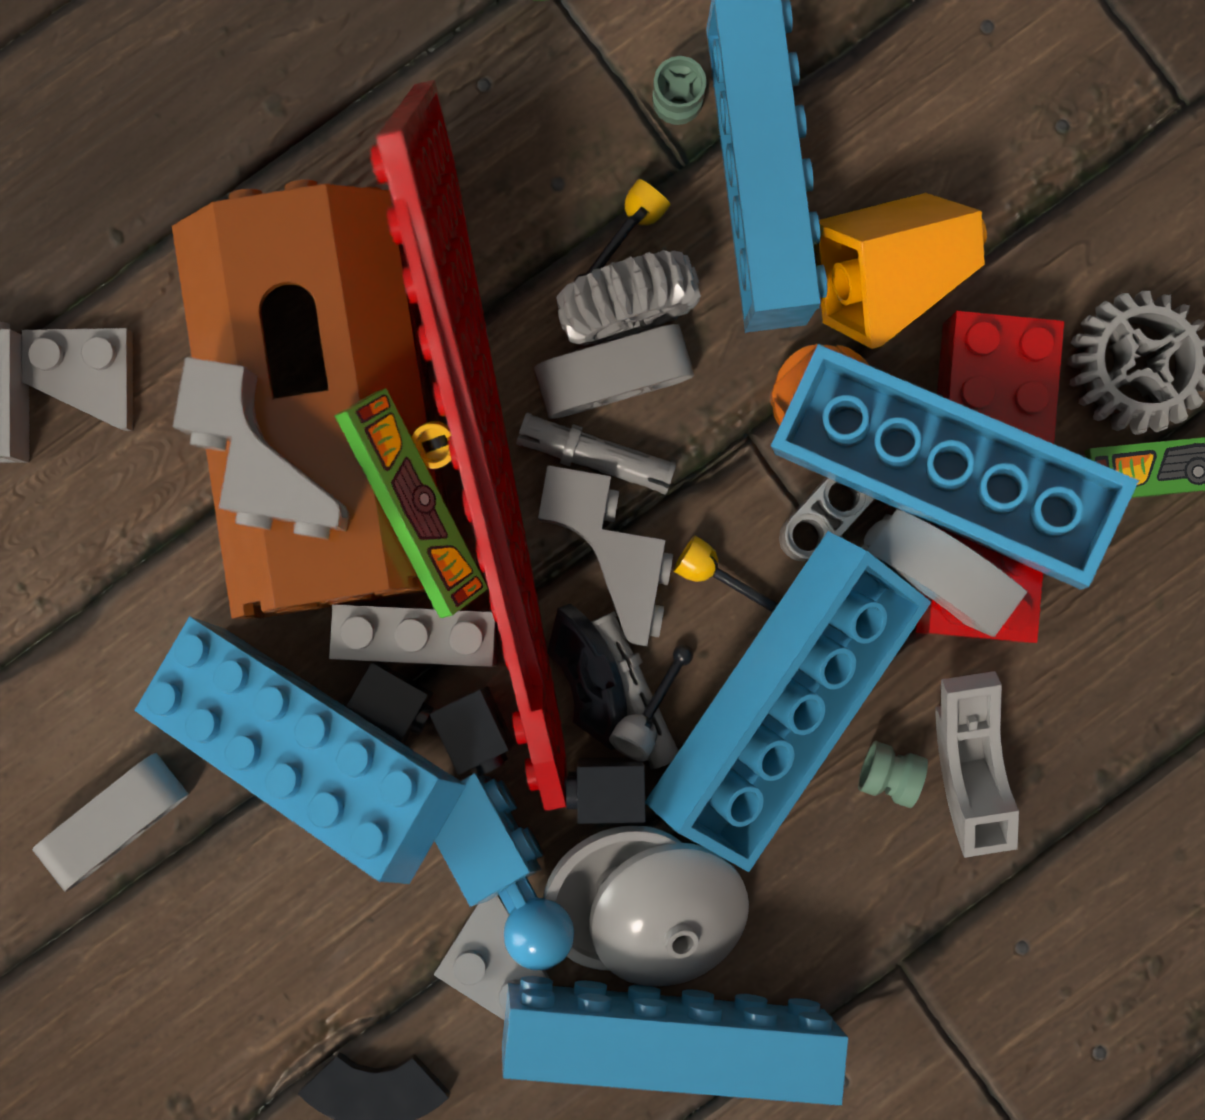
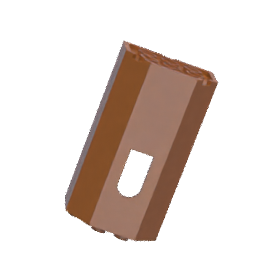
[172,180,451,619]

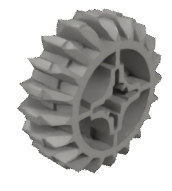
[556,250,701,346]
[1067,290,1205,435]

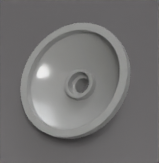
[543,826,682,970]
[589,843,749,987]

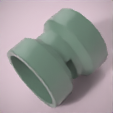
[652,56,707,125]
[858,741,928,809]

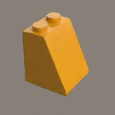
[815,193,987,349]

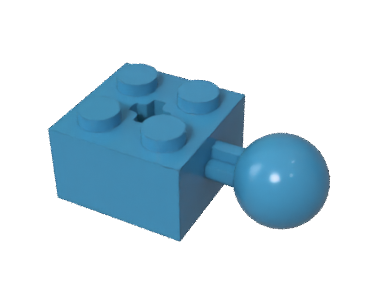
[435,773,574,970]

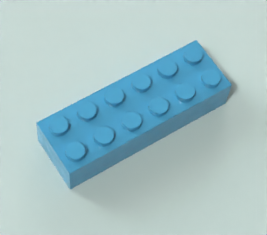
[706,0,827,333]
[771,344,1139,590]
[645,531,931,872]
[134,616,466,884]
[502,976,848,1105]

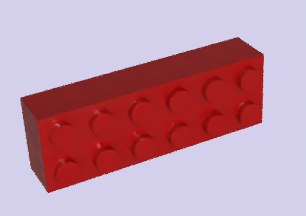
[916,311,1064,643]

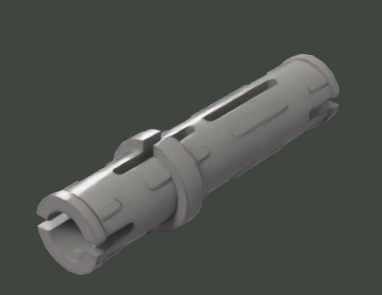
[516,412,676,495]
[591,611,679,770]

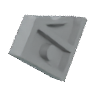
[22,328,133,431]
[434,895,550,1020]

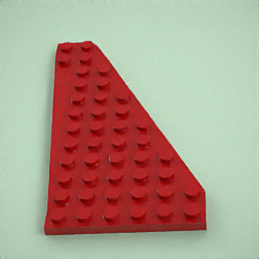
[371,80,567,811]

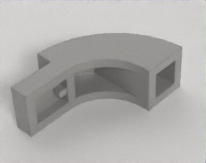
[861,509,1027,637]
[935,671,1019,858]

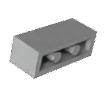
[329,605,499,667]

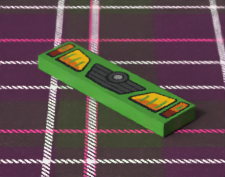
[334,388,488,618]
[1084,437,1205,498]

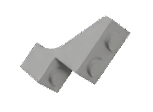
[173,357,349,539]
[538,465,673,646]

